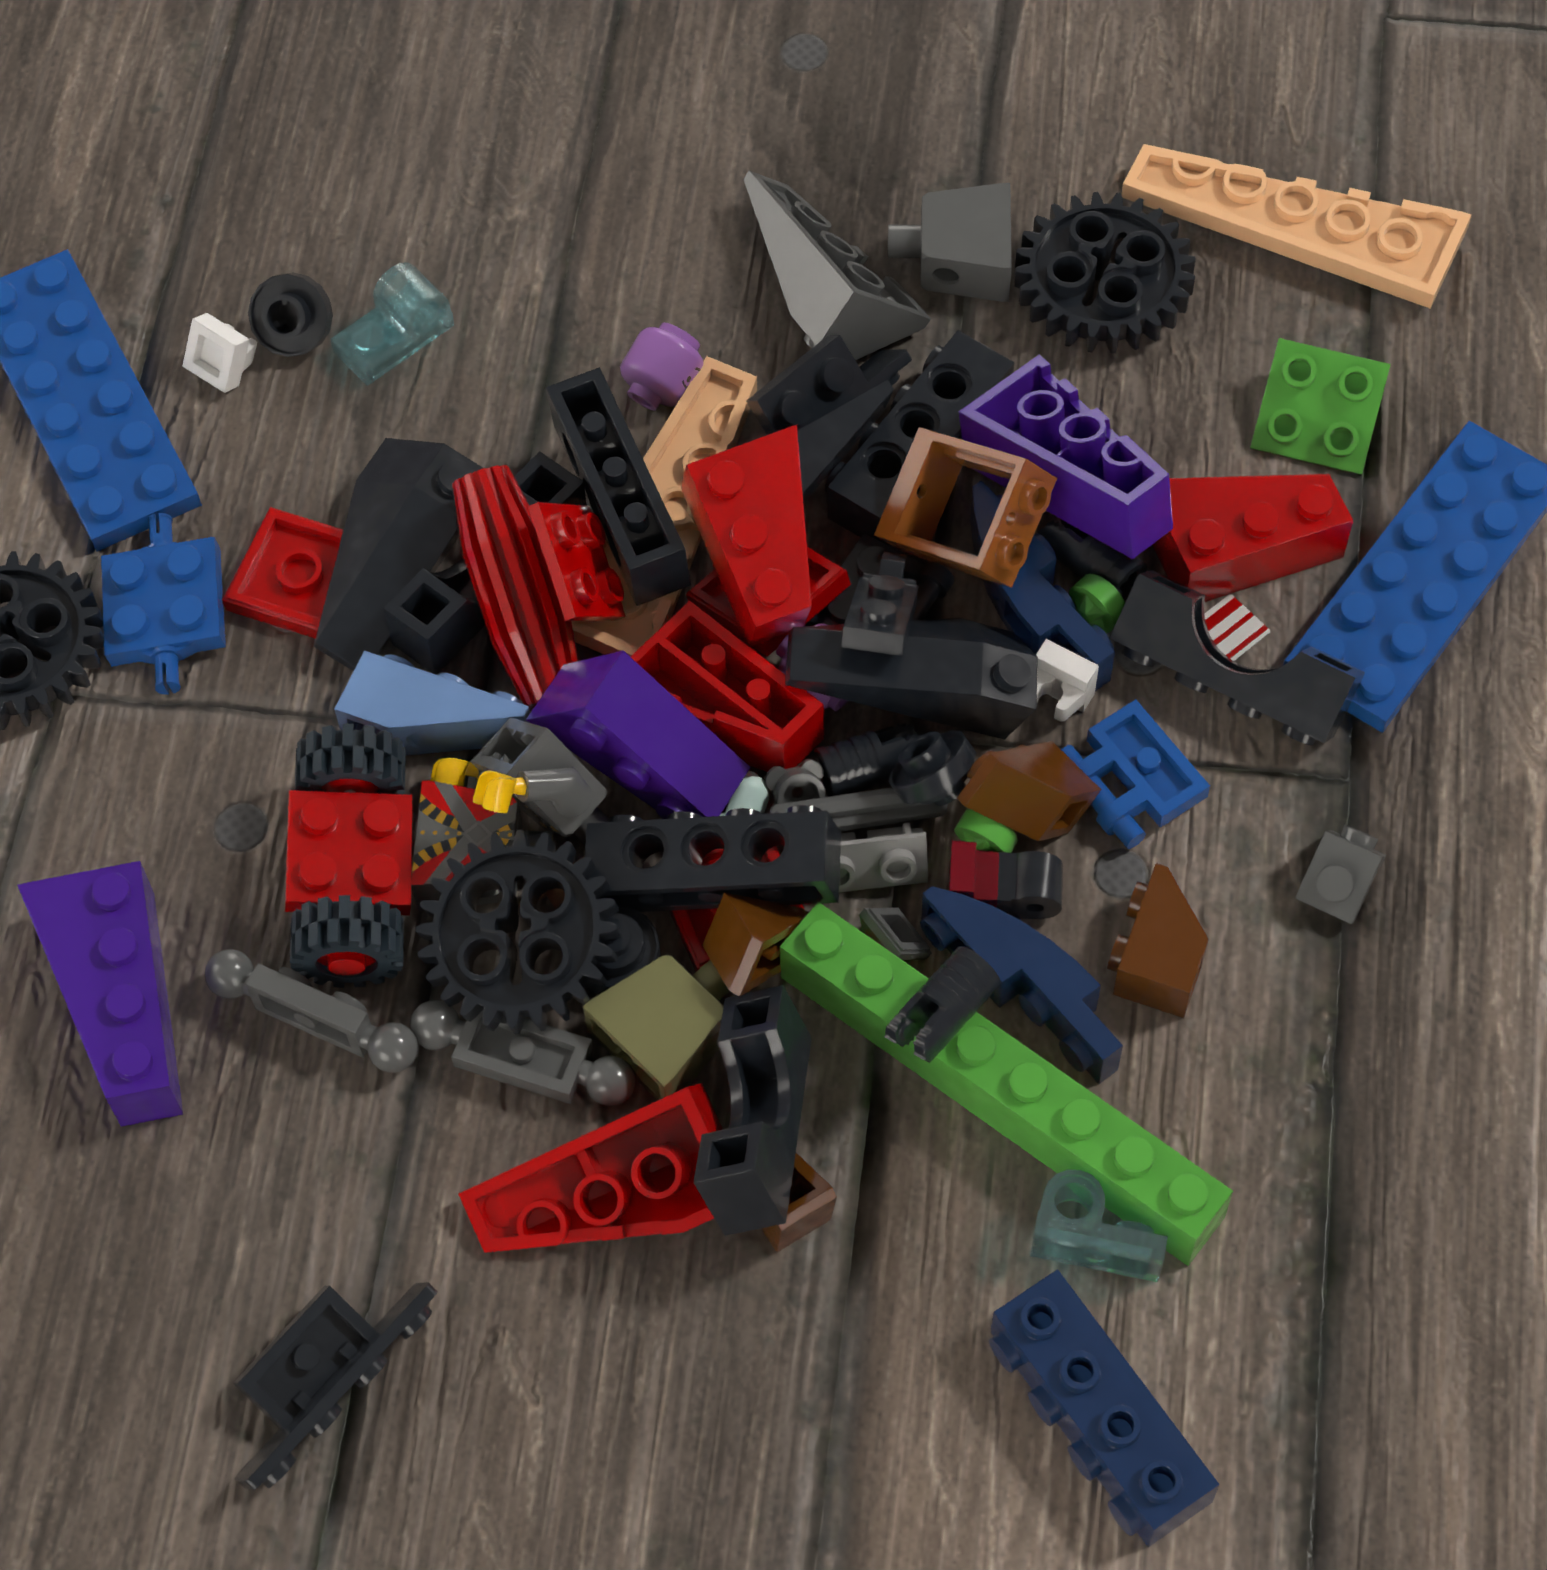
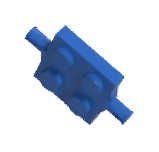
[101,513,226,695]

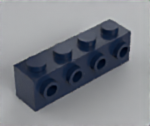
[989,1269,1220,1547]

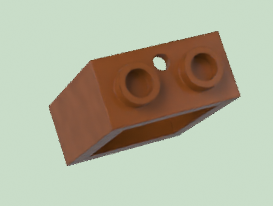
[874,427,1057,588]

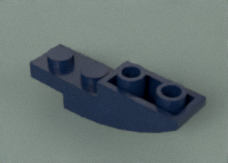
[970,480,1115,691]
[920,886,1123,1084]

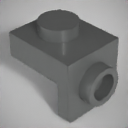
[1295,824,1386,924]

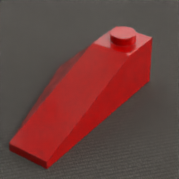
[458,1083,723,1253]

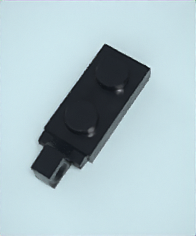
[842,552,919,656]

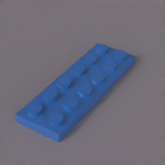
[0,249,202,552]
[1283,421,1547,733]

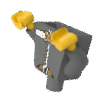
[430,717,609,846]

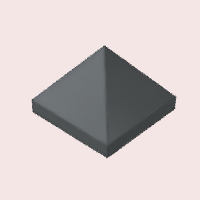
[859,908,932,960]

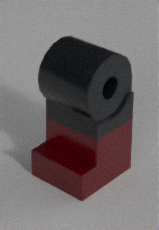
[949,840,1063,920]

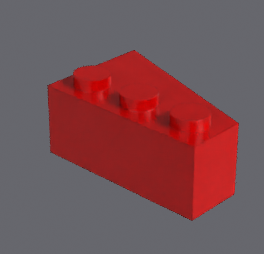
[681,425,812,647]
[1152,474,1354,602]
[631,600,824,772]

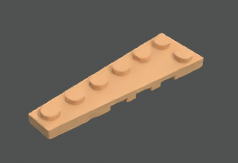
[1122,144,1472,309]
[572,356,757,657]

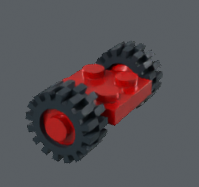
[285,724,412,988]

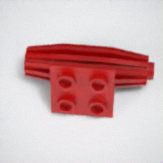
[452,465,626,709]

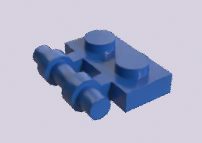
[1061,699,1210,849]

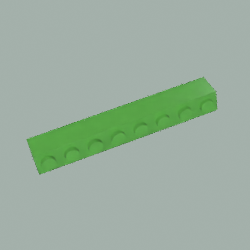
[780,902,1233,1266]

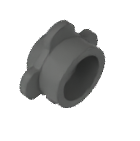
[765,759,826,810]

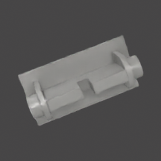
[839,823,928,892]

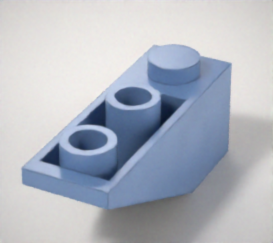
[334,651,530,755]

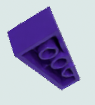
[958,354,1173,559]
[17,861,183,1127]

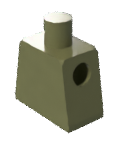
[583,955,730,1101]

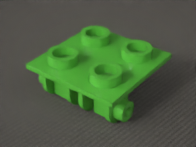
[1250,338,1391,475]

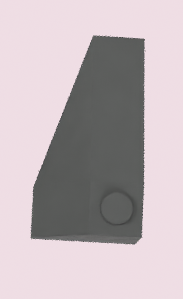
[743,170,931,360]

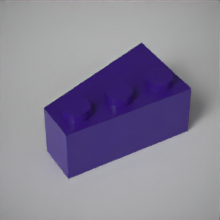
[526,651,750,819]

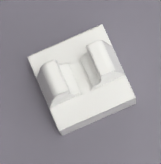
[182,313,257,393]
[1036,639,1099,722]

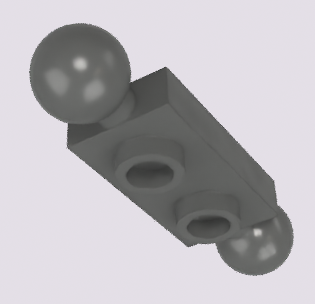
[205,949,418,1073]
[410,1000,636,1106]

